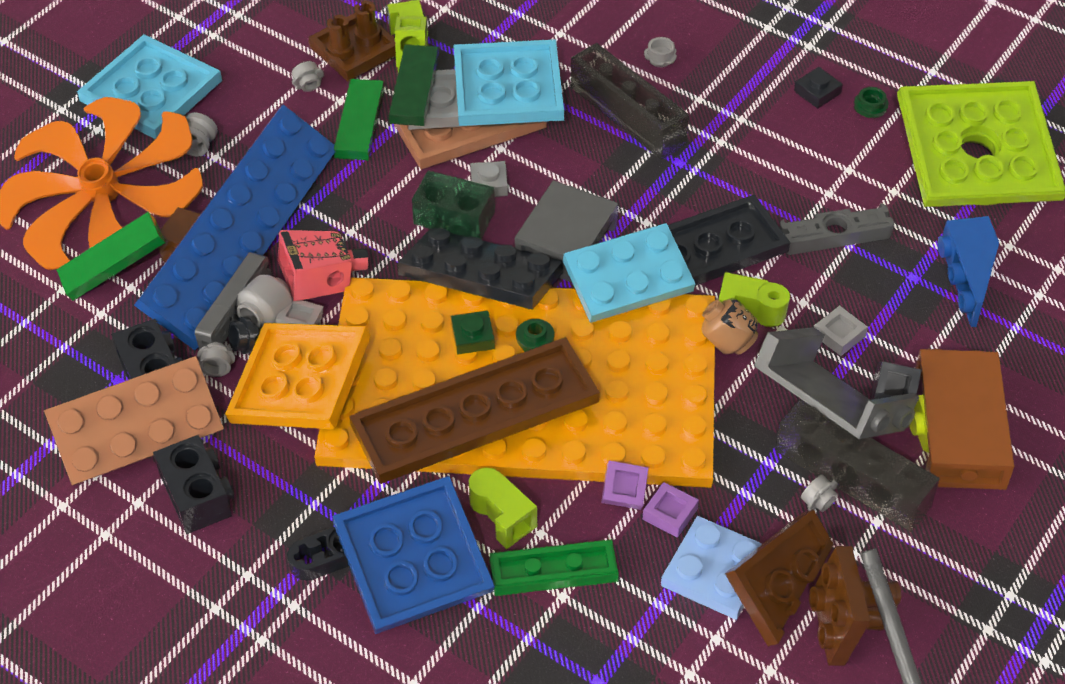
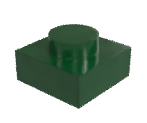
[451,311,495,355]

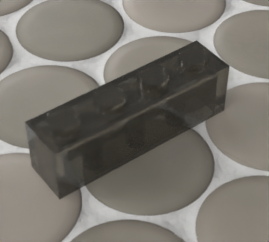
[571,43,689,160]

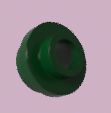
[854,87,889,118]
[516,319,554,352]

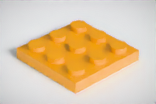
[225,323,371,429]

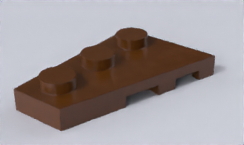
[725,509,834,646]

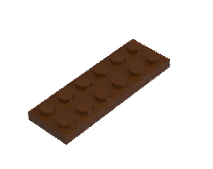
[349,337,600,484]

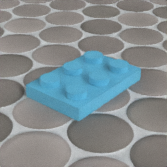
[563,223,695,323]

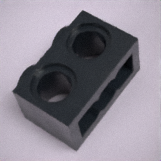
[111,318,182,380]
[153,435,234,535]

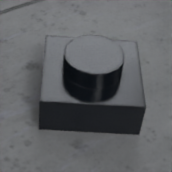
[794,67,843,109]

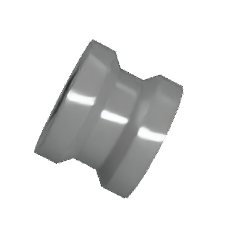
[186,113,218,157]

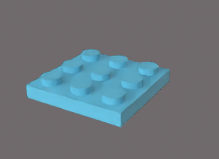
[77,35,222,139]
[454,39,564,126]

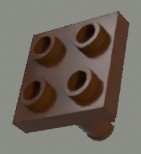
[308,0,396,82]
[809,546,901,666]

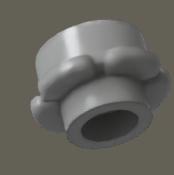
[644,37,677,67]
[291,61,324,92]
[197,342,235,377]
[801,475,838,512]

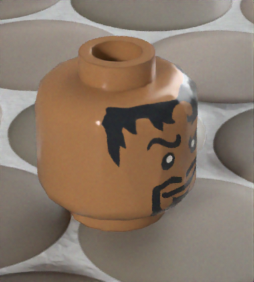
[701,298,758,355]

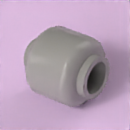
[236,275,292,329]

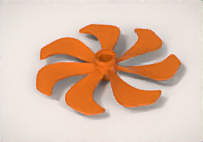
[0,97,203,270]

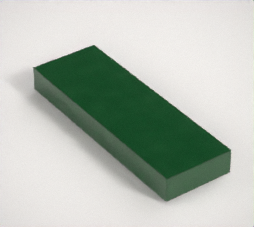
[389,44,439,126]

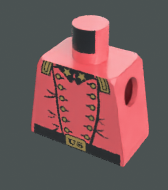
[278,230,368,301]

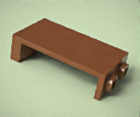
[915,349,1014,490]

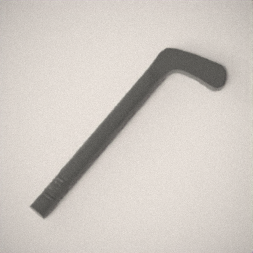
[860,548,922,684]

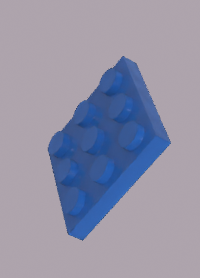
[332,476,495,634]

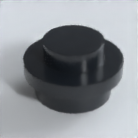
[228,316,259,354]

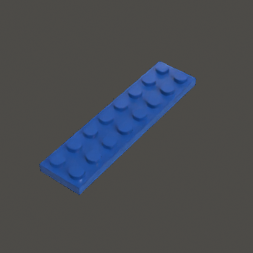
[134,104,335,350]

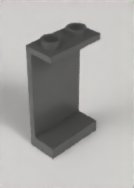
[754,327,919,439]

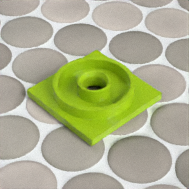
[897,81,1065,207]

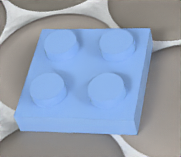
[661,516,762,620]

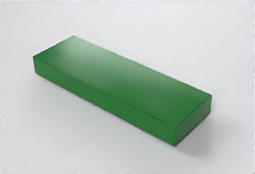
[334,79,384,160]
[56,211,165,301]
[489,539,619,596]

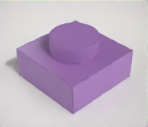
[601,460,649,510]
[642,482,699,538]

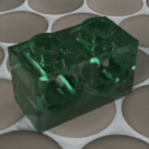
[412,170,495,239]

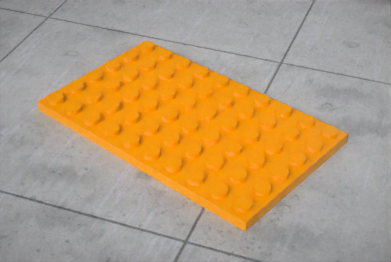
[314,277,715,488]

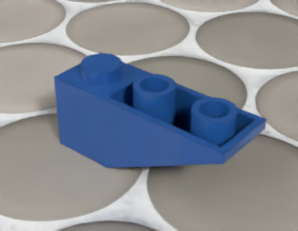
[938,216,999,327]

